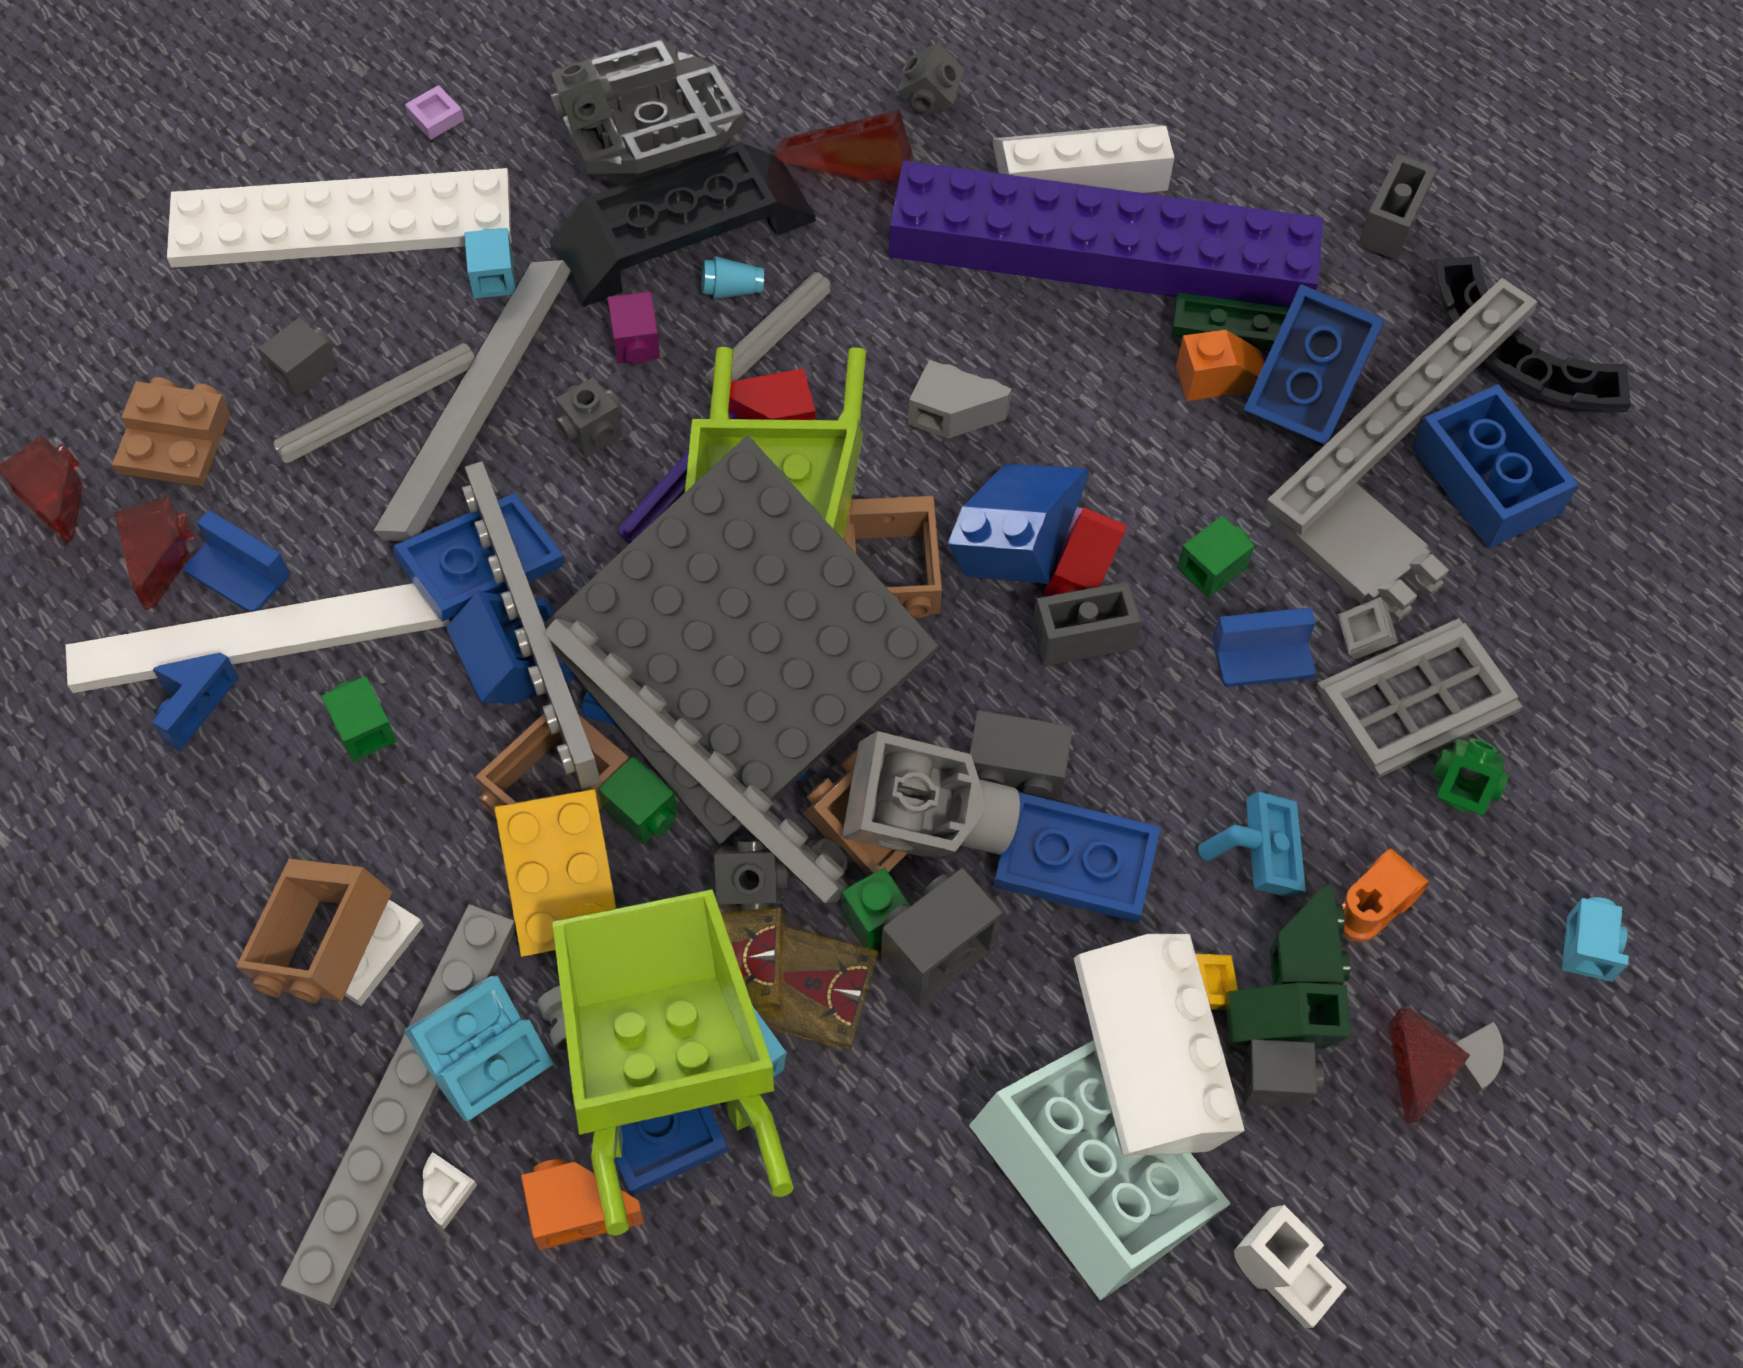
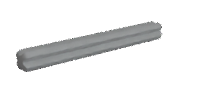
[273,343,475,463]

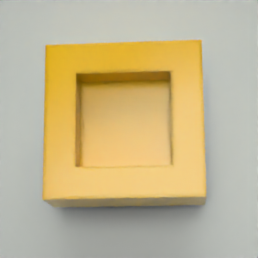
[1195,954,1238,1010]

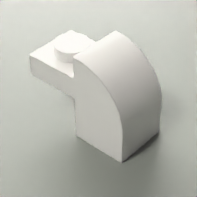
[1234,1205,1346,1328]

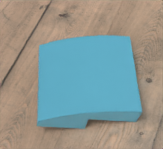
[404,976,554,1121]

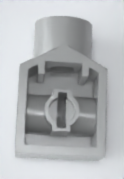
[842,731,1020,859]

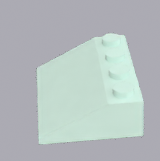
[969,1040,1231,1300]

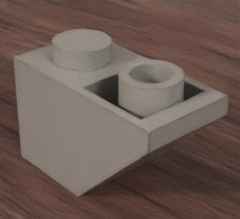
[908,360,1012,439]

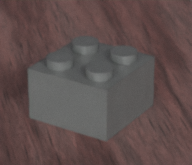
[881,867,1003,1008]

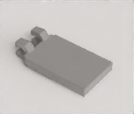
[1264,483,1449,623]

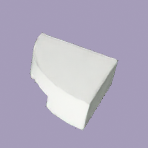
[422,1152,477,1229]

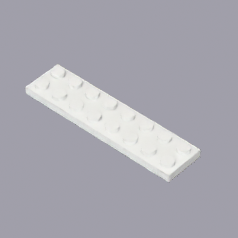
[167,168,512,268]

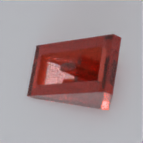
[1388,1008,1470,1124]

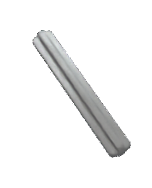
[705,272,830,389]

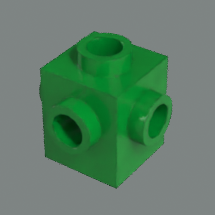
[1432,738,1509,816]

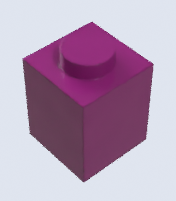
[608,291,660,364]

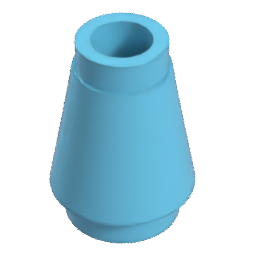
[701,256,764,299]

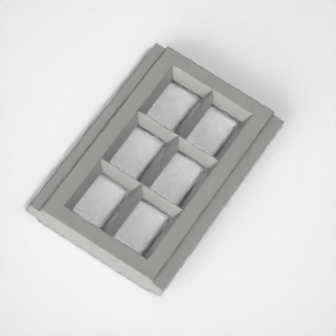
[1316,618,1523,779]

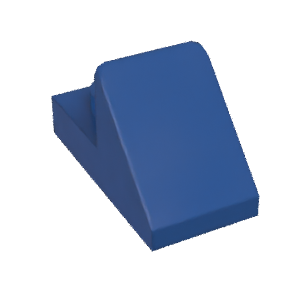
[152,652,239,751]

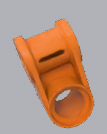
[1342,848,1430,942]

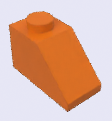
[1176,330,1265,401]
[521,1159,645,1250]

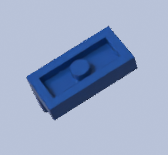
[184,510,290,612]
[1212,607,1316,687]

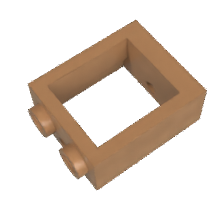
[844,496,942,619]
[475,714,629,818]
[236,859,393,1003]

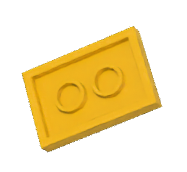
[494,788,617,957]

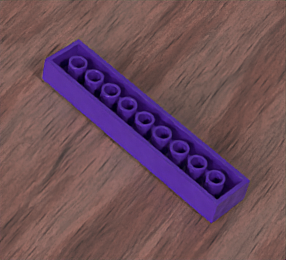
[889,160,1324,308]

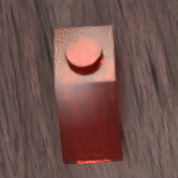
[0,435,83,545]
[114,497,194,610]

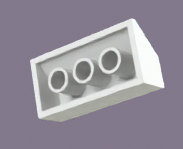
[993,124,1174,193]
[1074,934,1245,1157]

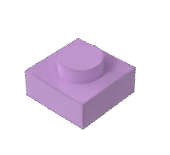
[405,85,464,140]

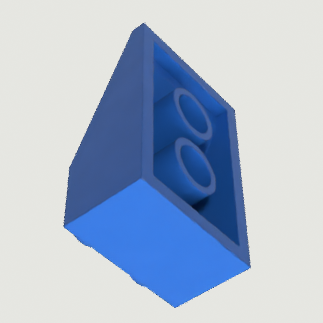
[948,464,1089,584]

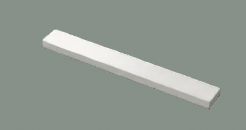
[66,583,451,693]

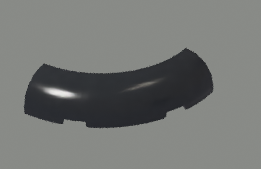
[1434,256,1631,413]

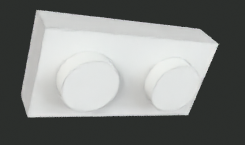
[345,900,424,1006]

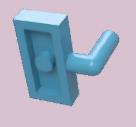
[1198,791,1306,898]

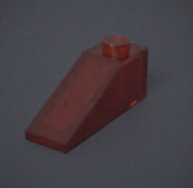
[775,110,913,182]

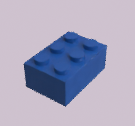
[1244,284,1385,445]
[1412,384,1578,549]

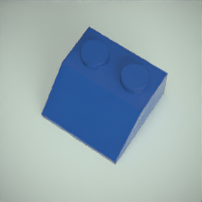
[446,591,577,704]

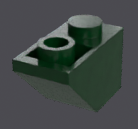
[1270,886,1350,986]
[1225,982,1351,1049]

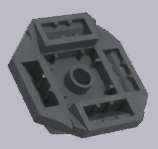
[561,40,745,186]

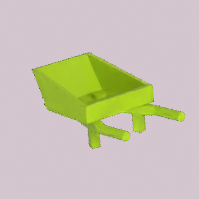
[685,347,866,540]
[552,889,794,1236]

